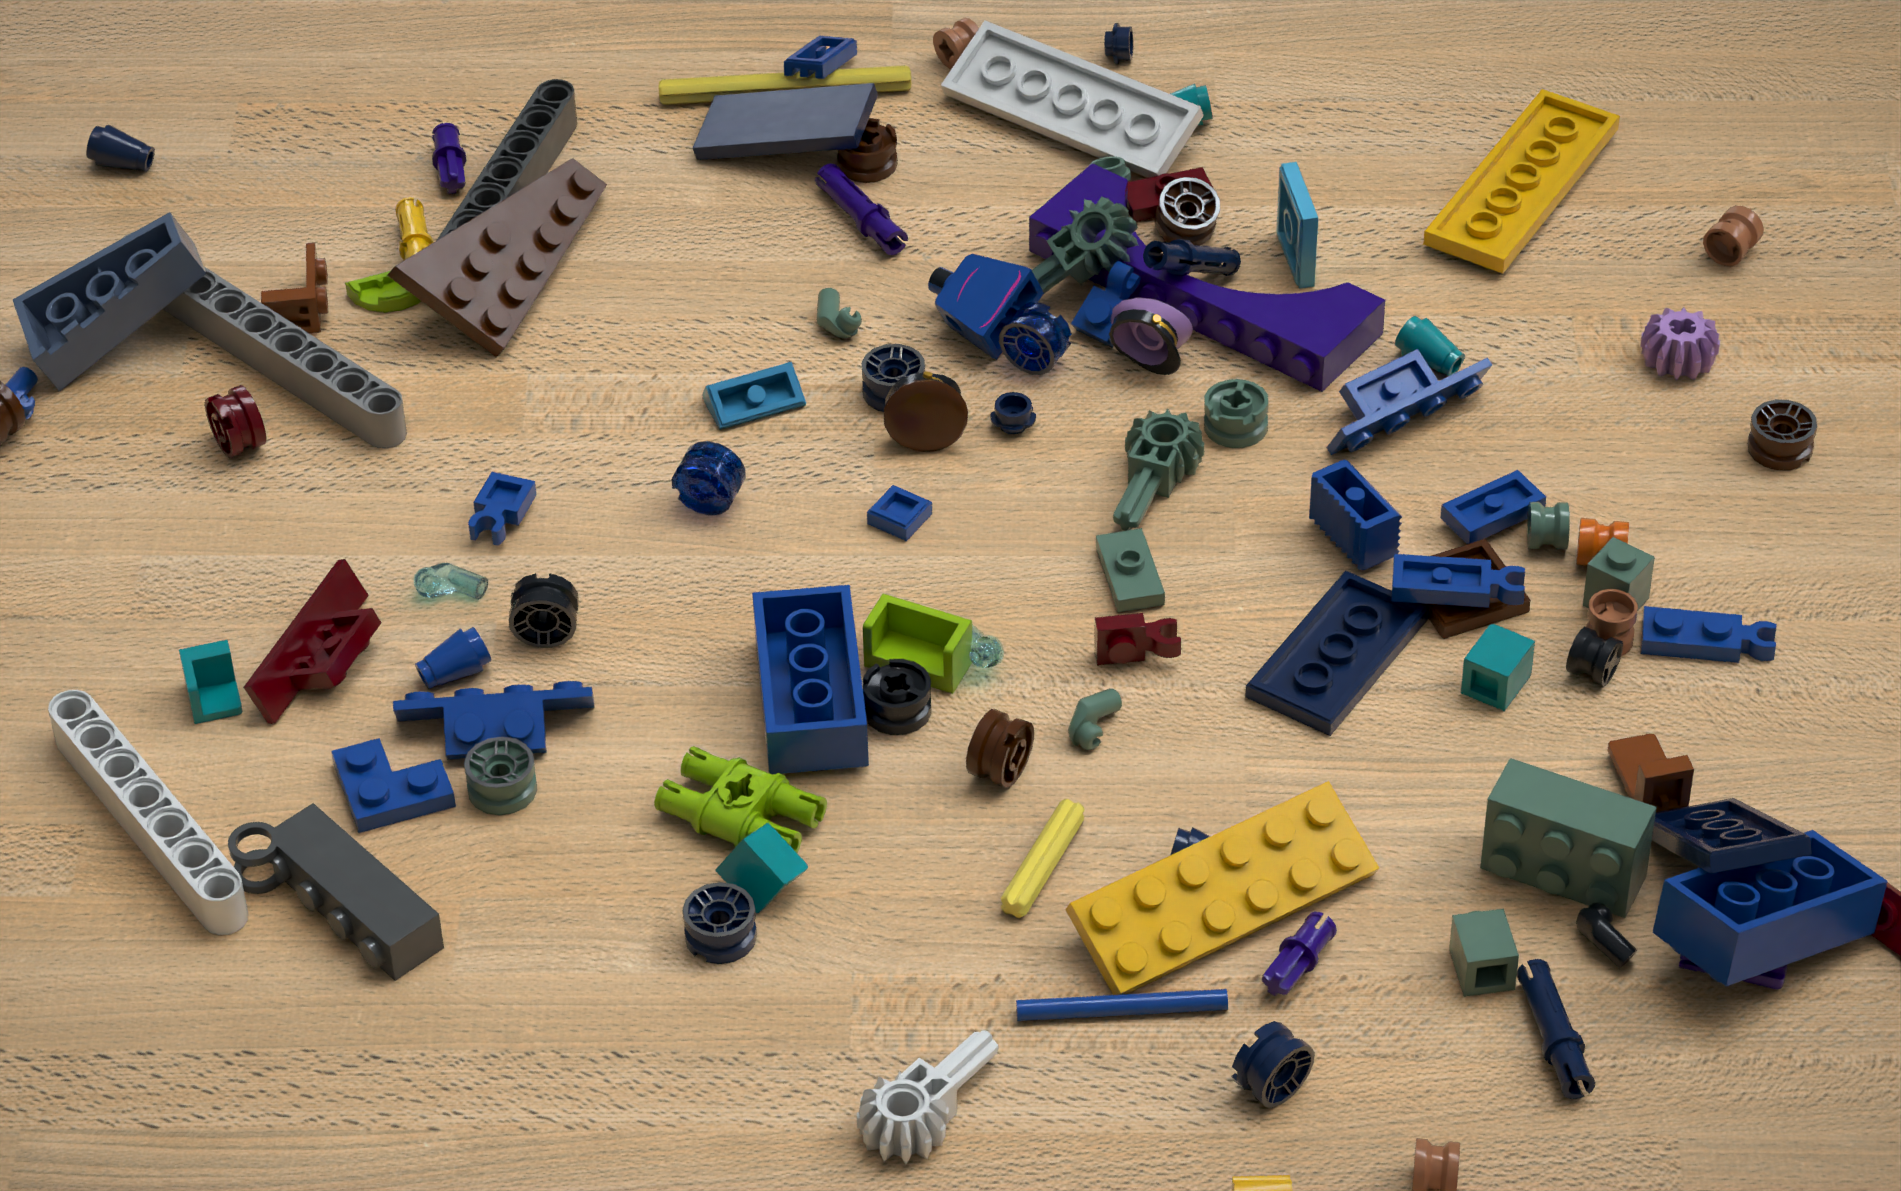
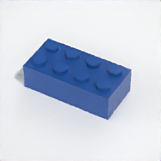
[752,585,869,774]
[1652,830,1888,986]

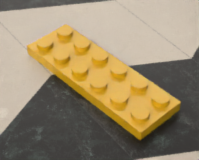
[1423,89,1620,274]
[1065,781,1380,995]

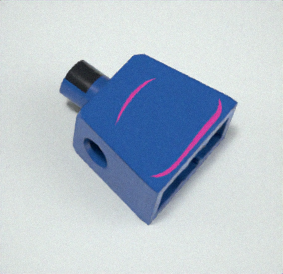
[928,254,1044,360]

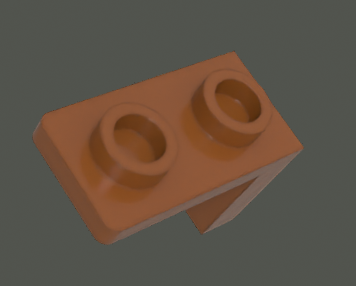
[261,242,329,333]
[1607,734,1694,812]

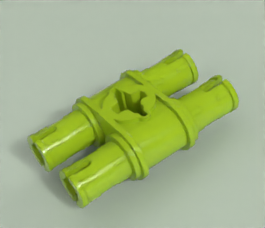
[654,746,827,853]

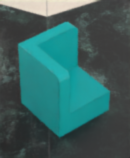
[1461,624,1535,711]
[179,640,243,724]
[715,823,808,913]

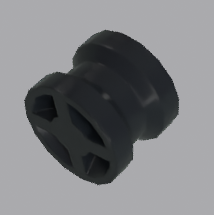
[1566,626,1623,686]

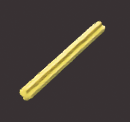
[659,65,912,105]

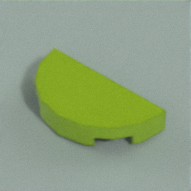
[345,271,421,313]

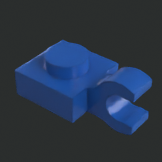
[1071,261,1141,348]

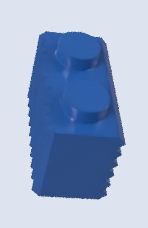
[1309,459,1402,570]

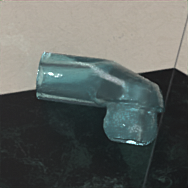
[413,563,488,600]
[969,624,1004,668]

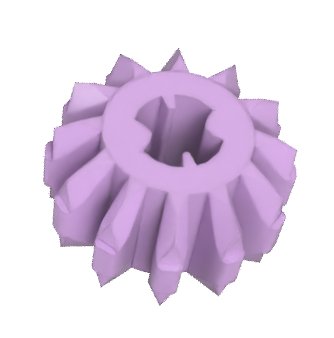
[1640,307,1720,381]

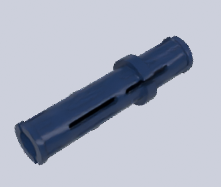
[1143,239,1241,276]
[1517,959,1596,1099]

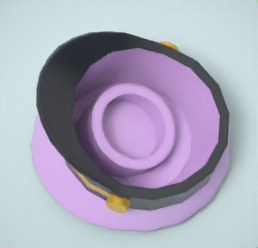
[1109,298,1193,375]

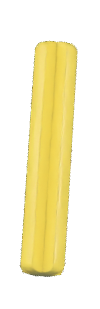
[1001,799,1084,918]

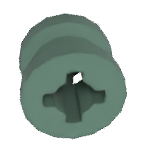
[1527,502,1570,549]

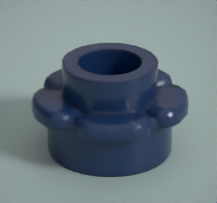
[1104,23,1134,65]
[990,392,1036,434]

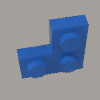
[331,738,456,833]

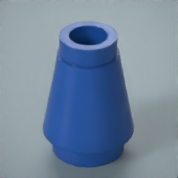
[415,627,492,689]

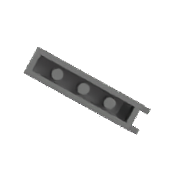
[228,803,444,980]

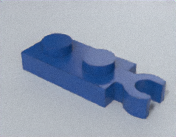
[1391,554,1525,608]
[1641,606,1777,663]

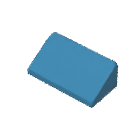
[702,362,806,430]

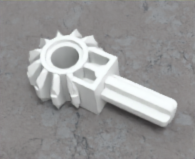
[857,1030,999,1164]

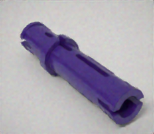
[815,163,908,255]

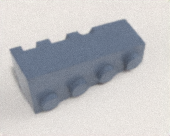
[13,212,206,391]

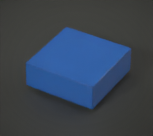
[867,485,932,541]

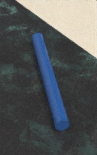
[1016,989,1228,1021]

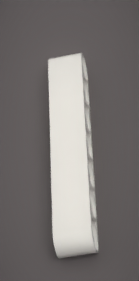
[48,690,248,935]

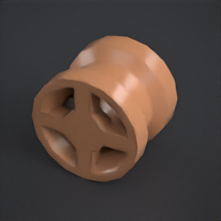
[933,17,979,69]
[1412,1138,1460,1191]

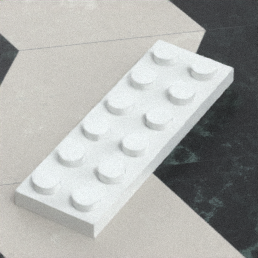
[941,20,1203,178]

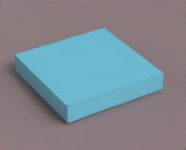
[1276,162,1318,289]

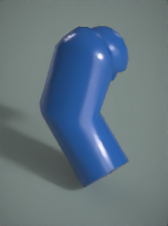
[5,367,38,420]

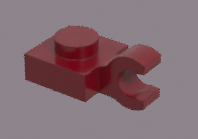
[1094,613,1181,666]

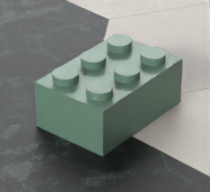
[1480,758,1657,918]

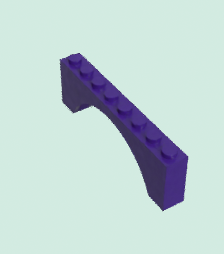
[1029,163,1386,392]

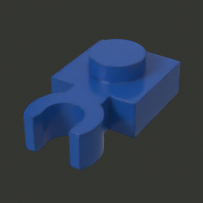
[468,472,537,546]

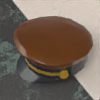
[884,371,968,452]

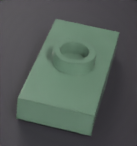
[1096,528,1165,613]

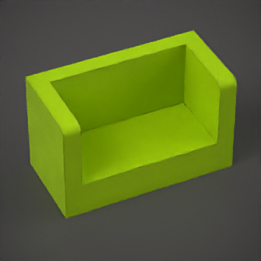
[862,594,973,694]

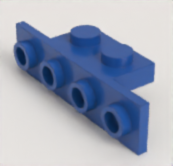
[1326,349,1492,455]
[393,681,595,760]

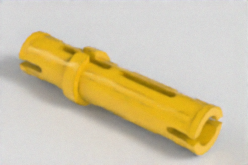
[395,197,434,260]

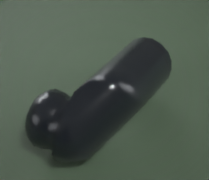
[1576,903,1638,969]

